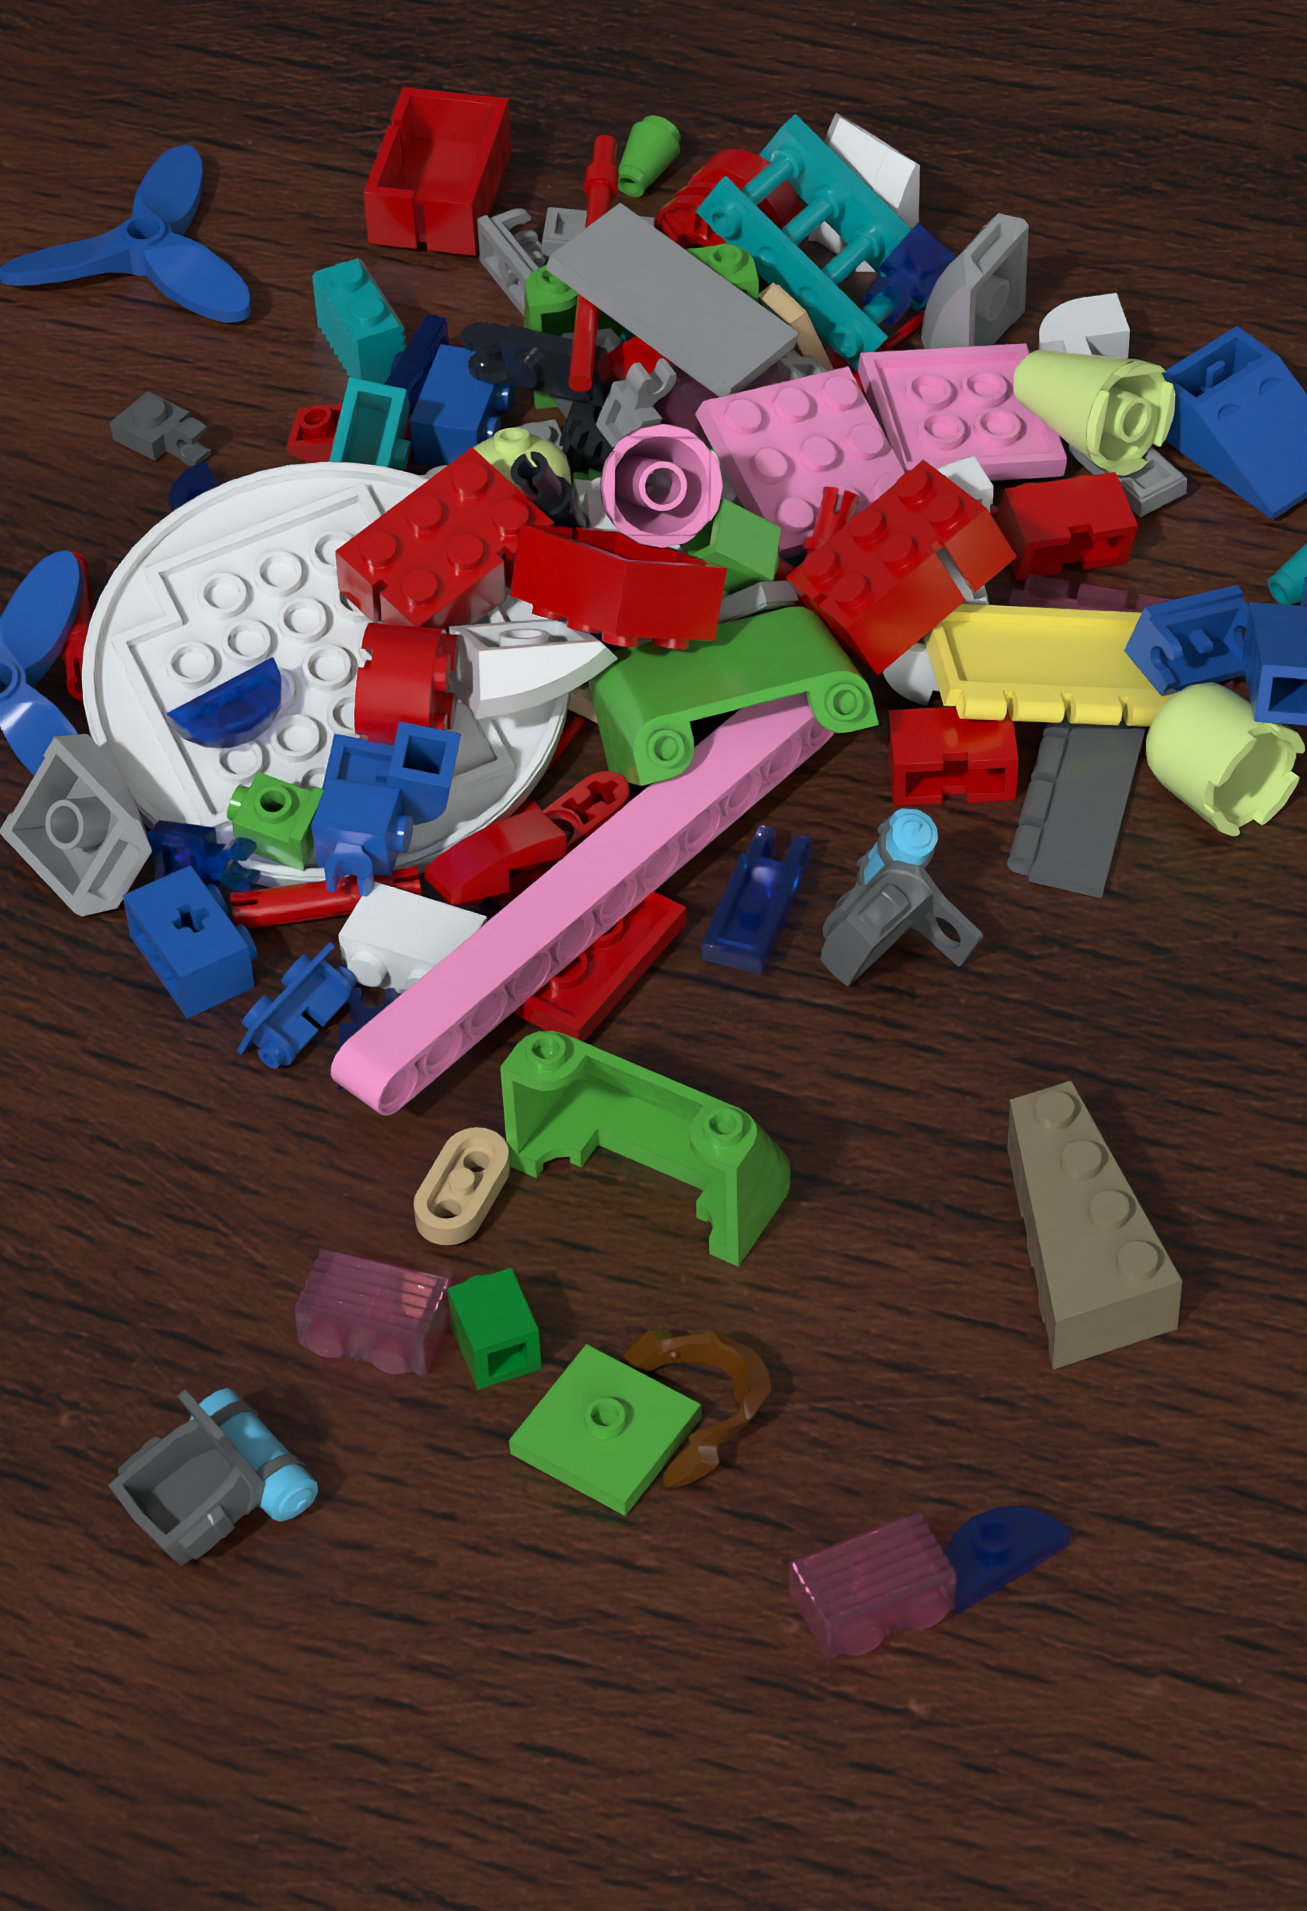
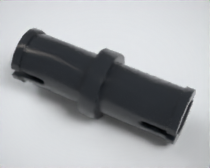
[510,451,591,538]

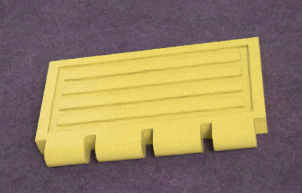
[923,604,1175,727]

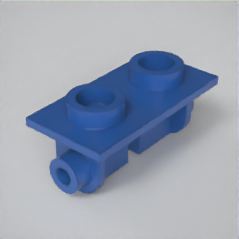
[237,943,357,1069]

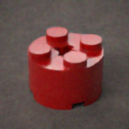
[354,622,459,746]

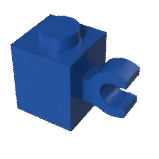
[311,779,413,897]

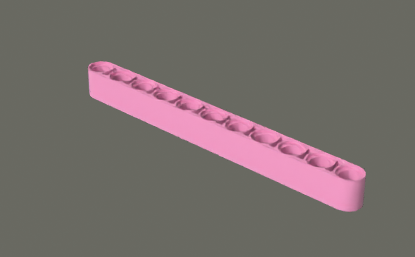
[331,692,835,1116]

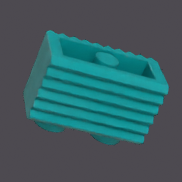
[312,258,409,384]

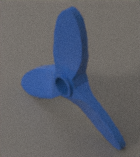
[0,145,252,323]
[0,550,84,777]

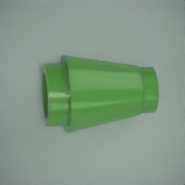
[618,116,681,197]

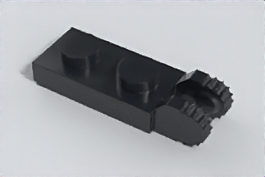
[461,321,613,407]

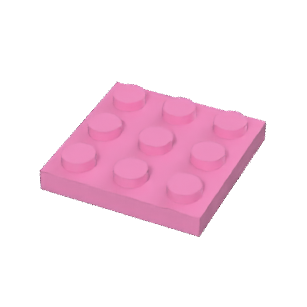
[858,343,1067,481]
[695,367,905,560]

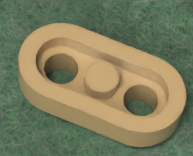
[414,1127,510,1245]

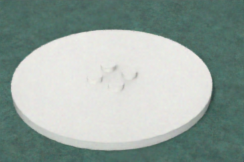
[82,462,570,887]

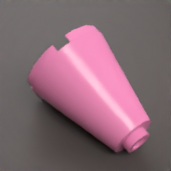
[600,424,723,548]

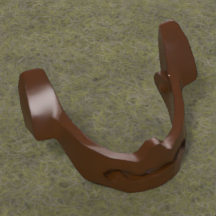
[620,1329,771,1488]

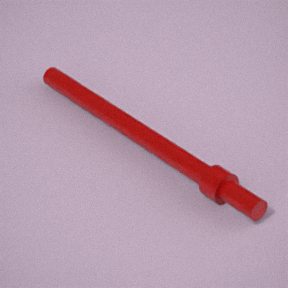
[568,135,619,392]

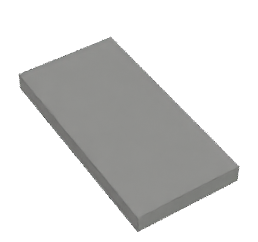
[546,203,800,397]

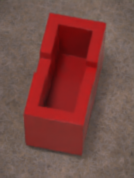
[996,472,1138,581]
[888,707,1018,806]

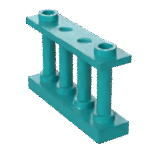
[696,114,948,371]

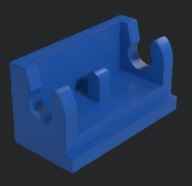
[1124,585,1249,696]

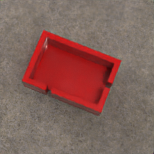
[364,87,512,256]
[335,447,554,634]
[786,459,1017,676]
[510,524,727,649]

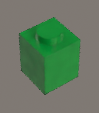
[447,1268,542,1390]

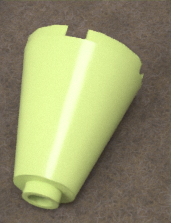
[1013,350,1175,476]

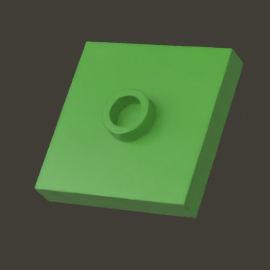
[509,1344,702,1516]

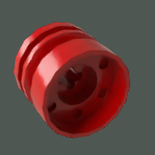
[654,149,801,277]

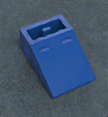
[1162,326,1307,520]

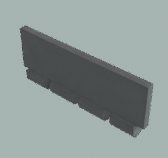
[1007,712,1146,898]

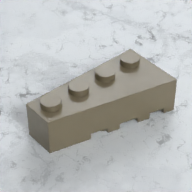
[1007,1081,1182,1370]

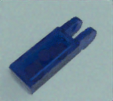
[702,825,812,975]

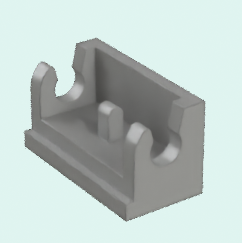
[477,209,549,316]

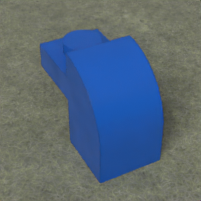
[322,721,461,825]

